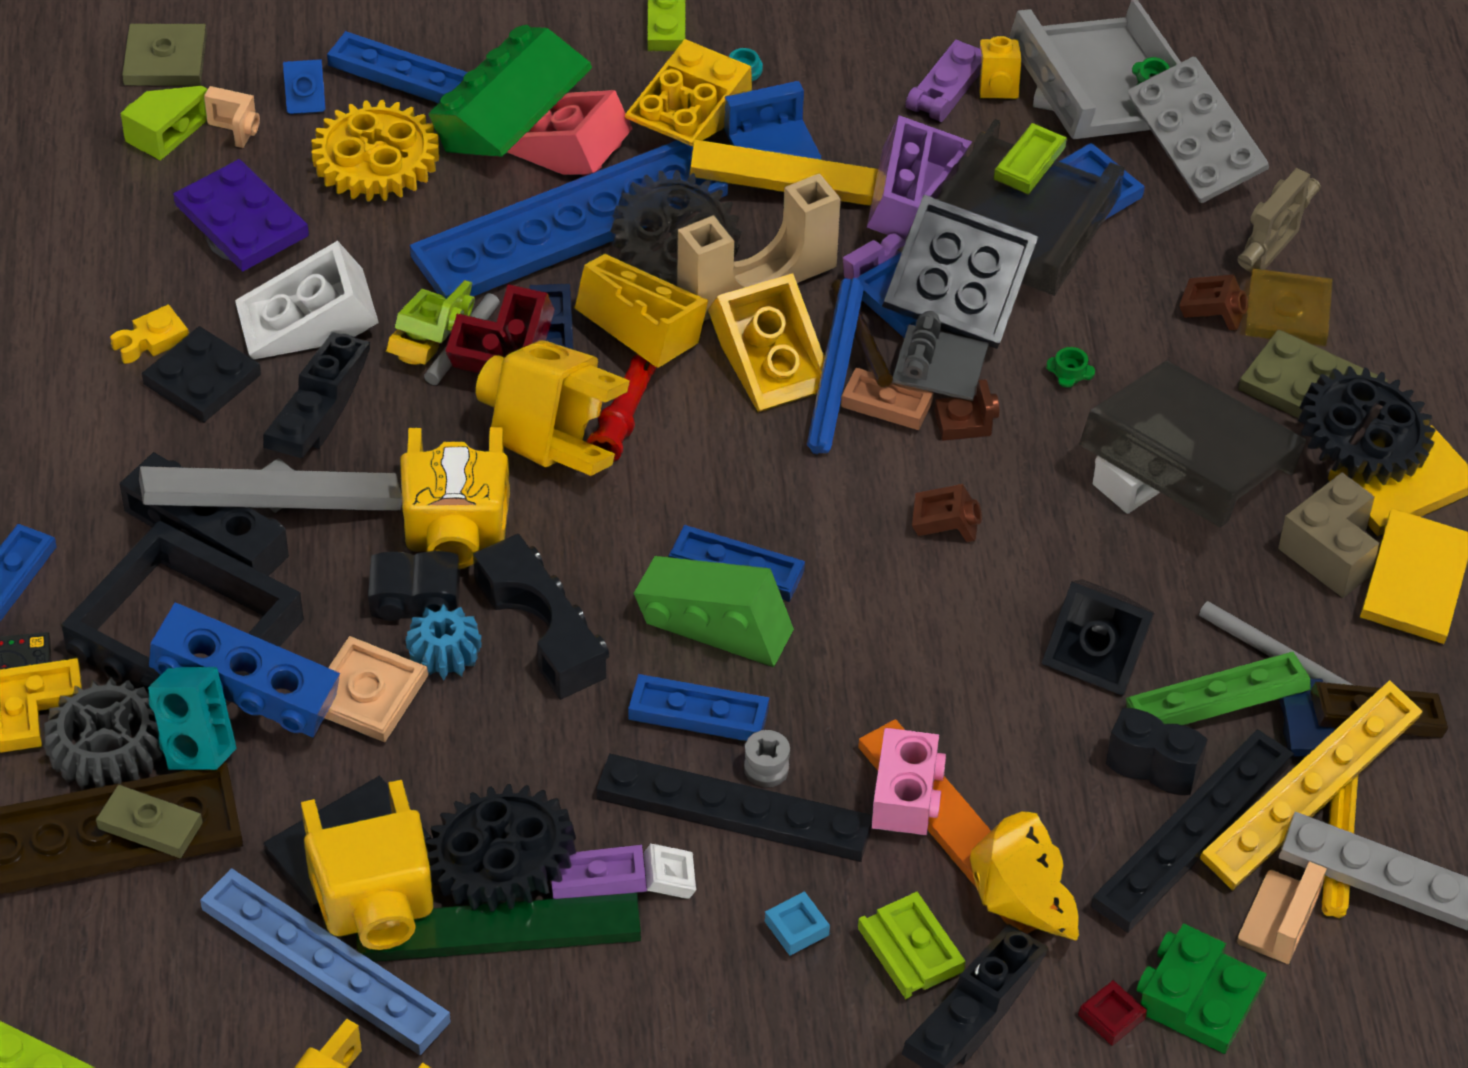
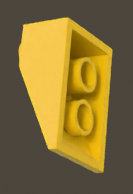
[708,273,824,412]

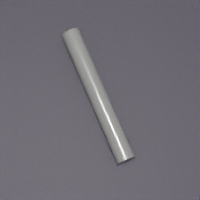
[424,293,500,385]

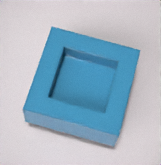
[765,891,830,956]

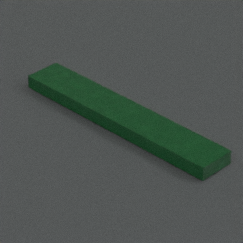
[356,893,641,962]

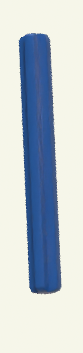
[807,278,864,454]

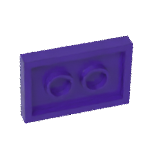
[173,159,309,272]

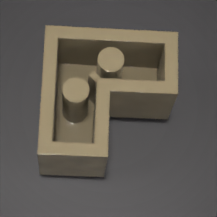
[1278,473,1379,598]

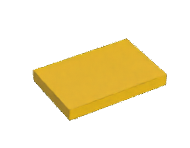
[1328,425,1468,536]
[1360,508,1468,644]

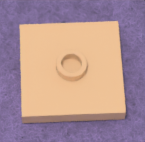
[325,636,428,742]

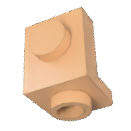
[204,86,260,148]

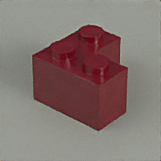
[445,284,555,374]

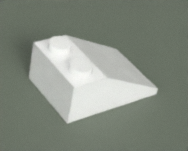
[235,241,379,360]

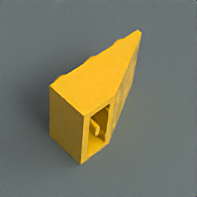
[625,39,752,146]

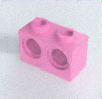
[872,728,946,835]

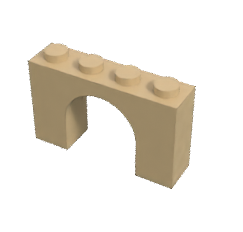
[677,173,841,321]

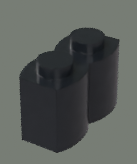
[368,551,460,621]
[1106,708,1208,795]

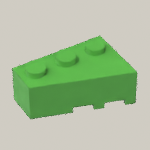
[634,556,794,667]

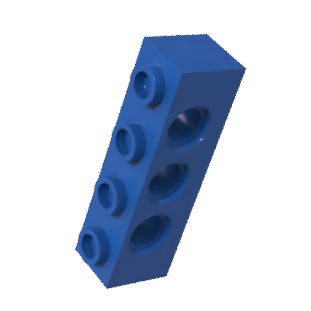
[149,602,340,738]

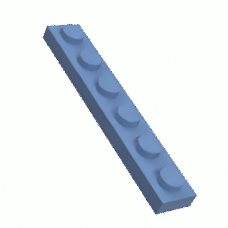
[200,868,451,1055]

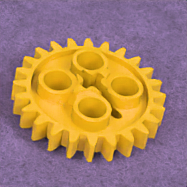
[311,100,439,202]

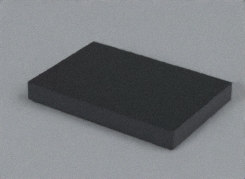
[263,775,431,914]

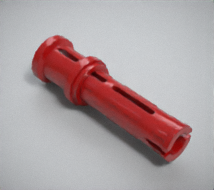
[586,354,657,462]

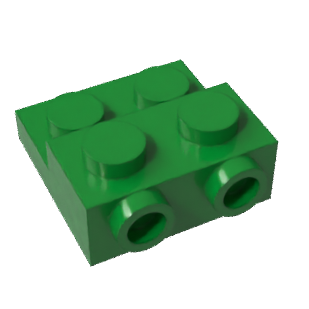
[1137,923,1267,1054]

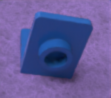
[283,59,326,114]

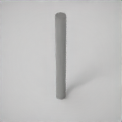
[1199,601,1353,685]

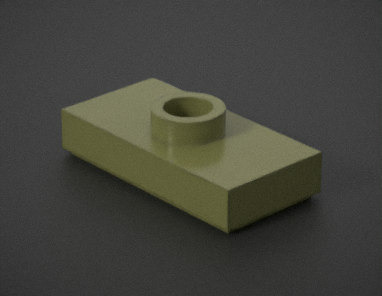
[96,785,203,858]

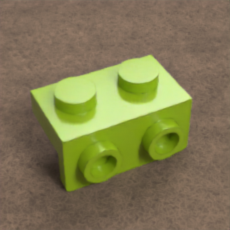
[395,280,475,343]

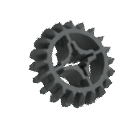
[43,677,163,791]

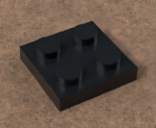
[142,326,261,423]

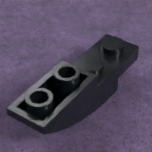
[263,332,370,458]
[902,924,1048,1068]

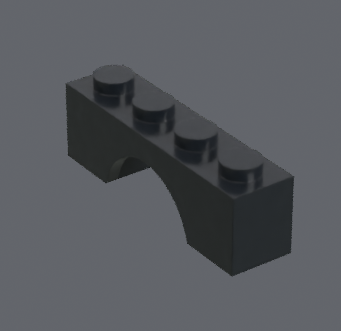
[473,533,609,700]

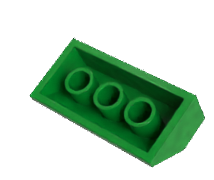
[428,25,592,157]

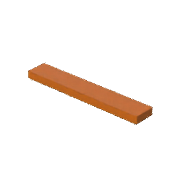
[858,719,1058,934]

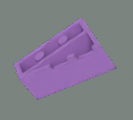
[867,116,972,240]

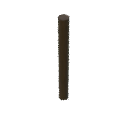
[831,279,893,387]

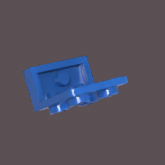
[724,81,821,160]

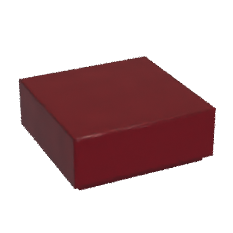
[1078,980,1147,1046]

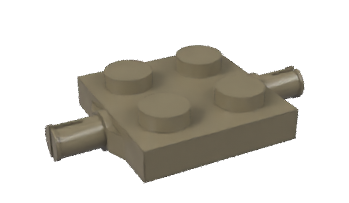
[1237,168,1321,276]

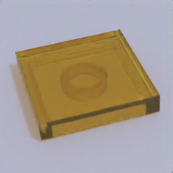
[1245,268,1333,346]

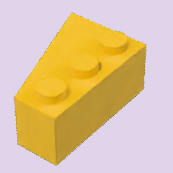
[575,254,708,368]

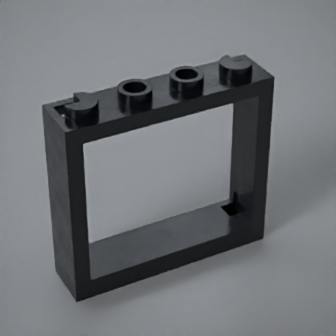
[61,521,304,706]

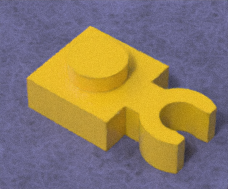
[110,304,189,364]

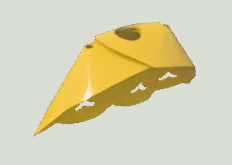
[970,811,1079,941]

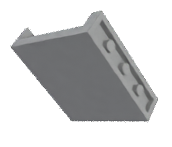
[1009,0,1181,139]

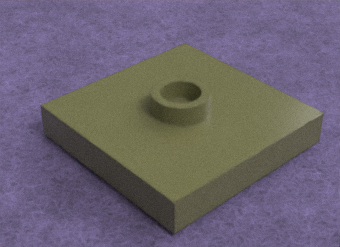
[122,24,207,86]

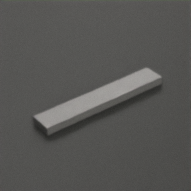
[139,467,402,511]

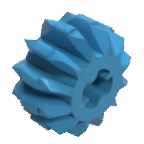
[406,603,482,680]

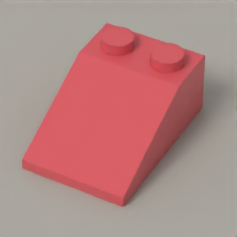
[507,90,633,176]

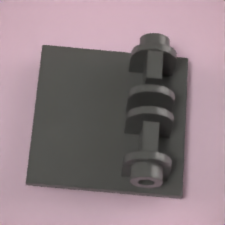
[892,311,989,401]

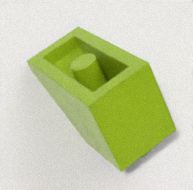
[120,86,208,161]

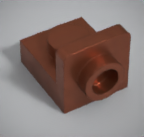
[1179,274,1248,330]
[935,379,1000,441]
[912,484,982,542]

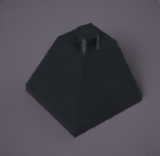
[1041,579,1155,696]

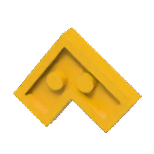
[0,658,82,753]

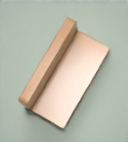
[1237,861,1327,965]

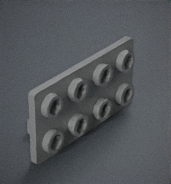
[1128,57,1269,203]

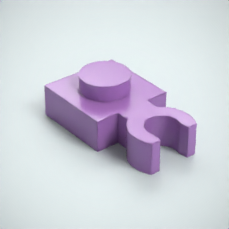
[843,233,906,279]

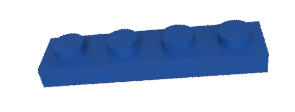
[327,31,468,103]

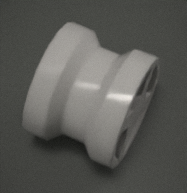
[744,730,790,788]

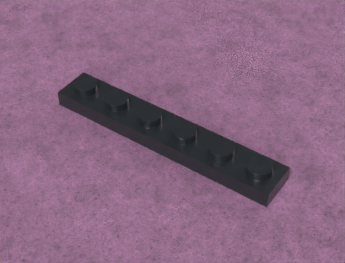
[1091,729,1294,933]
[596,753,873,862]

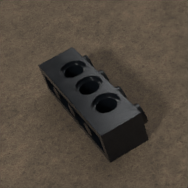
[119,452,289,576]

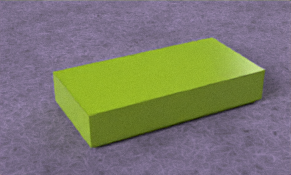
[994,123,1067,194]

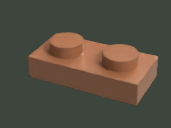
[841,368,934,430]

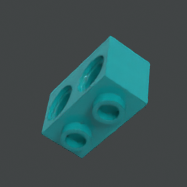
[148,667,237,770]

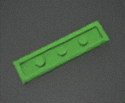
[1126,652,1311,725]

